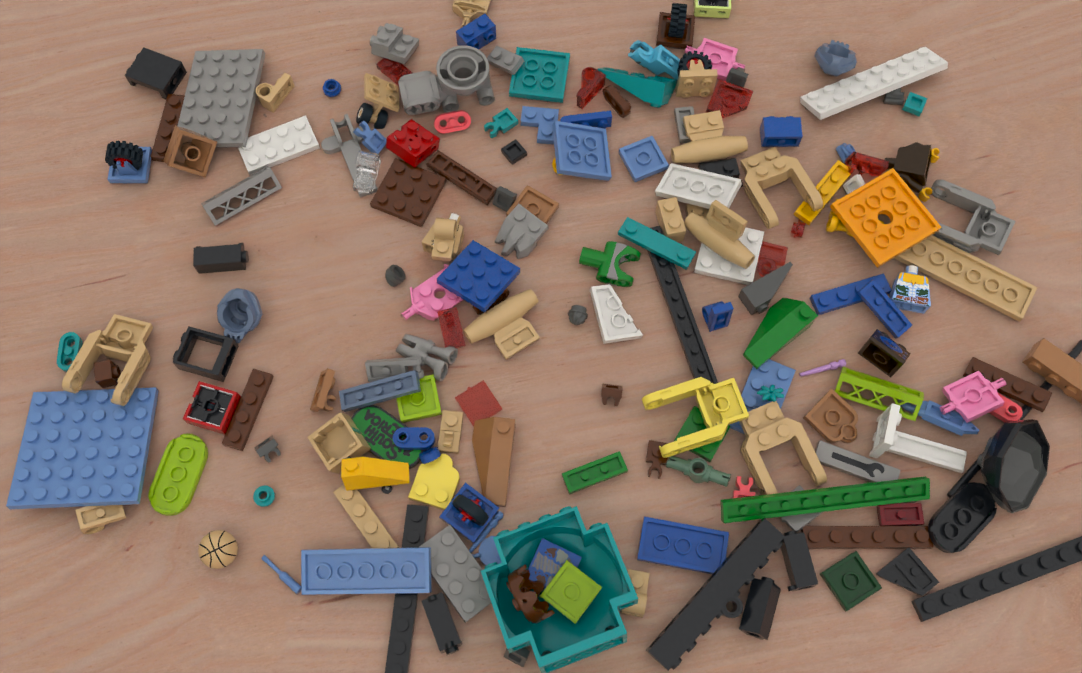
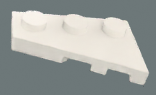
[590,284,643,344]

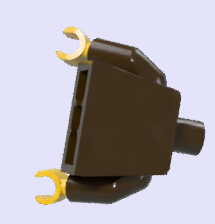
[884,142,940,202]

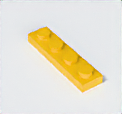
[794,160,854,225]

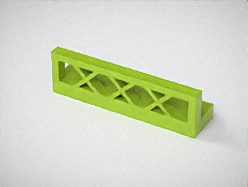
[835,367,924,421]

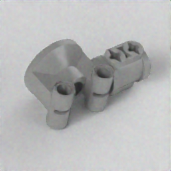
[398,45,495,115]

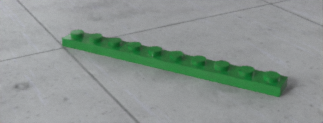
[720,476,930,523]

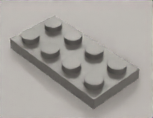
[419,525,491,623]

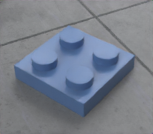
[618,136,669,182]

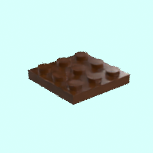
[370,158,447,227]

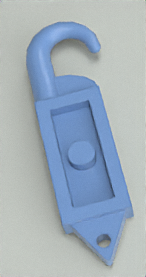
[898,399,980,436]

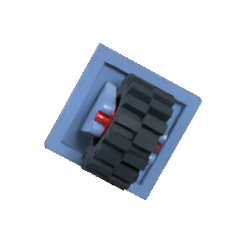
[105,141,152,183]

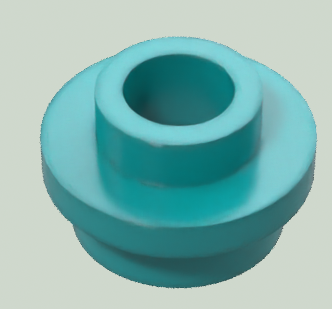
[253,485,275,507]

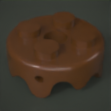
[506,565,555,624]

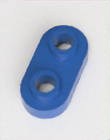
[393,427,435,450]

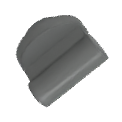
[883,88,905,105]

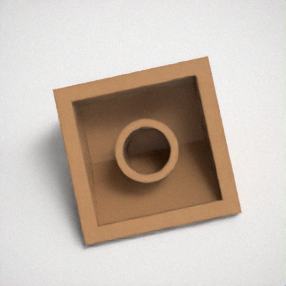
[163,125,217,177]

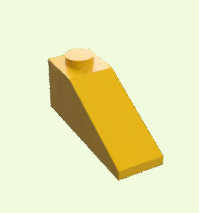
[341,457,410,491]

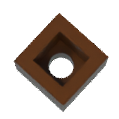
[94,359,121,388]

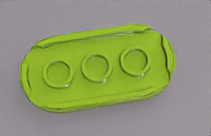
[148,434,208,516]

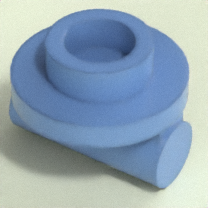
[836,143,856,165]

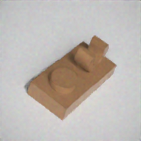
[310,368,336,412]

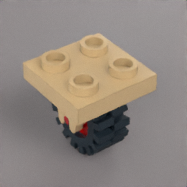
[675,51,718,98]

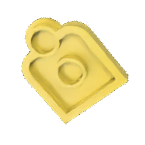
[408,454,460,510]

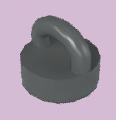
[385,265,405,287]

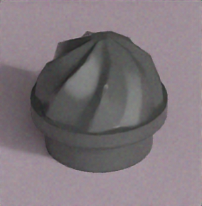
[568,305,588,325]

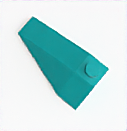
[597,67,678,108]

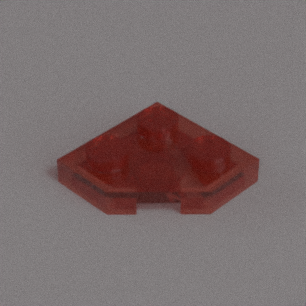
[706,80,753,118]

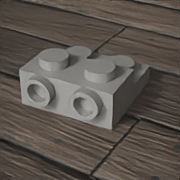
[370,23,419,64]

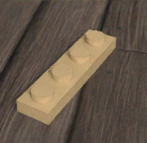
[333,485,399,548]

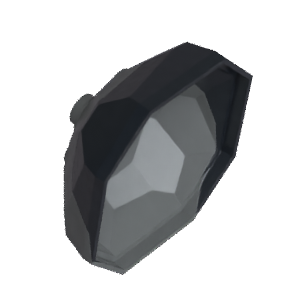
[977,419,1050,513]

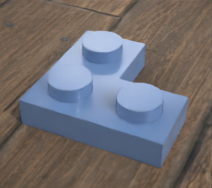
[521,106,559,145]

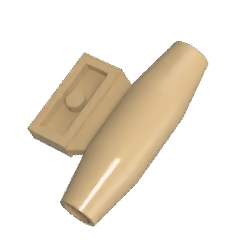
[671,110,748,163]
[684,200,755,269]
[463,289,540,360]

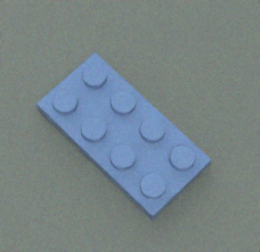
[729,359,796,434]

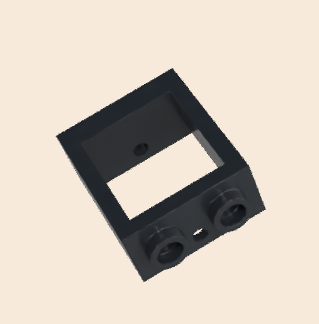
[173,326,239,382]

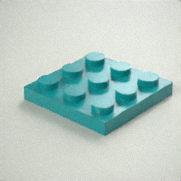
[509,47,570,103]

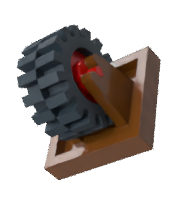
[656,3,695,49]

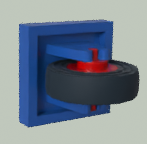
[439,482,499,543]

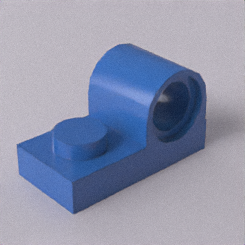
[702,301,734,332]

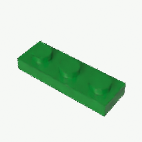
[562,451,628,495]

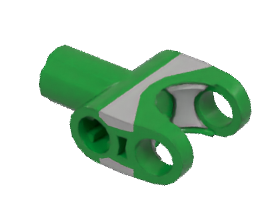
[579,241,641,287]

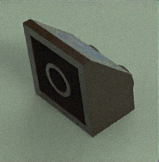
[858,329,911,377]

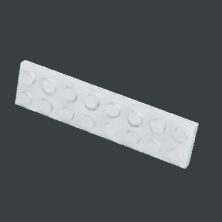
[800,47,948,120]

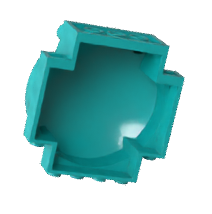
[481,506,638,673]

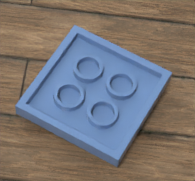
[552,121,612,181]

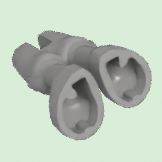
[396,334,458,381]

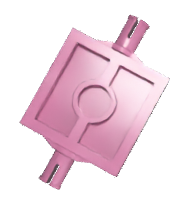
[685,38,745,81]
[940,371,1006,423]

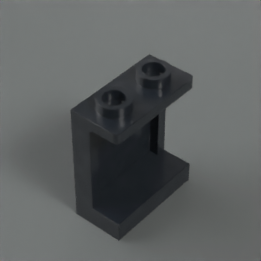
[125,47,187,99]

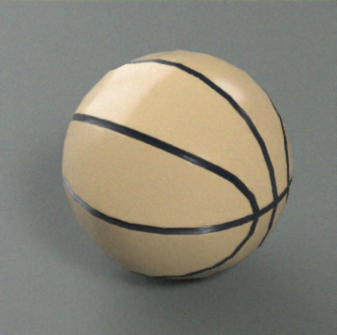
[198,530,238,569]

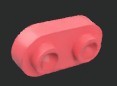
[434,110,471,134]
[989,393,1023,422]

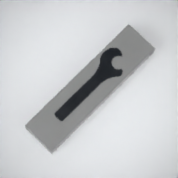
[815,440,901,483]

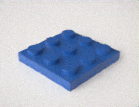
[437,240,520,313]

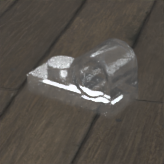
[353,151,381,194]

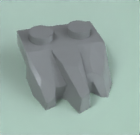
[495,203,549,259]

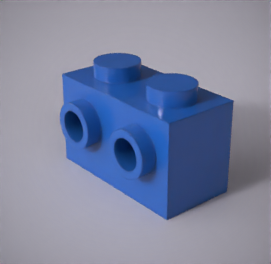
[456,14,496,50]
[760,116,803,147]

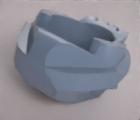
[814,40,857,77]
[217,288,263,343]

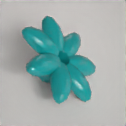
[757,385,784,402]

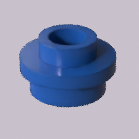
[323,79,341,97]

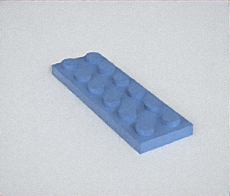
[301,547,432,595]

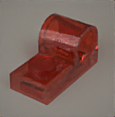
[576,67,606,109]

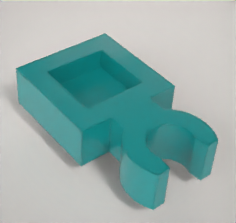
[484,108,518,138]

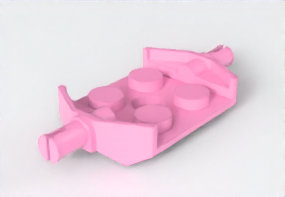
[401,264,463,321]

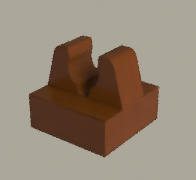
[601,384,623,406]

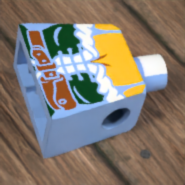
[889,265,931,314]

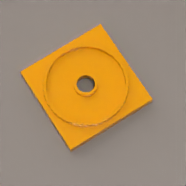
[830,168,942,268]

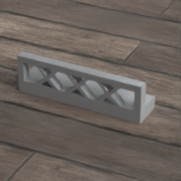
[201,166,282,226]

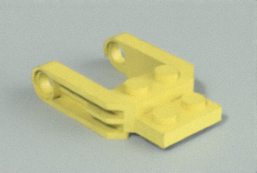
[642,377,749,458]

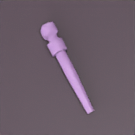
[799,359,846,377]

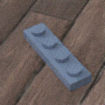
[339,370,421,412]

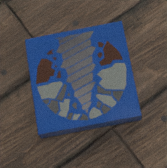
[528,538,582,589]

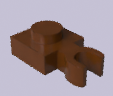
[646,440,668,479]

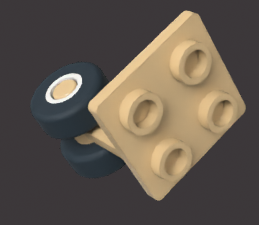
[356,73,400,129]

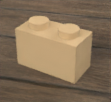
[655,197,686,242]

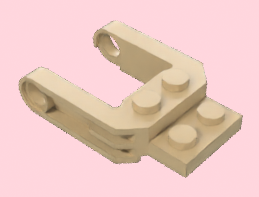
[741,147,823,229]
[62,314,153,406]
[739,401,827,495]

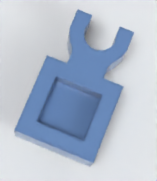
[353,121,387,156]

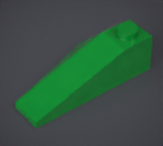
[743,298,818,369]

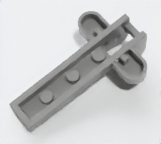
[321,114,378,198]

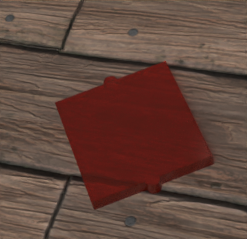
[455,380,502,427]

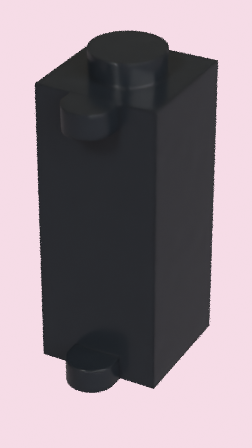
[193,243,249,274]
[781,530,818,591]
[739,577,781,640]
[422,592,462,655]

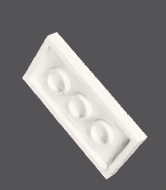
[238,115,320,175]
[655,163,742,209]

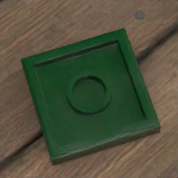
[820,551,882,612]

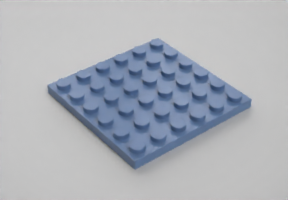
[6,387,159,510]

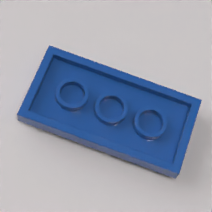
[637,516,729,574]

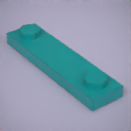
[618,217,696,270]

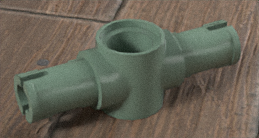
[666,456,731,487]

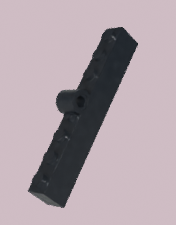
[646,518,785,671]

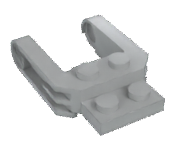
[931,180,1016,255]

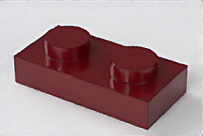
[877,503,925,526]

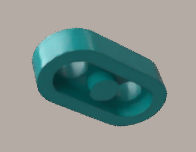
[57,332,83,372]

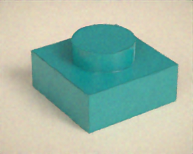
[902,92,928,116]

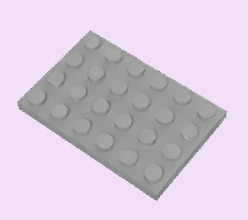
[178,49,266,147]

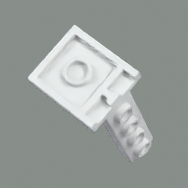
[869,403,967,473]

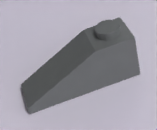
[738,262,793,315]

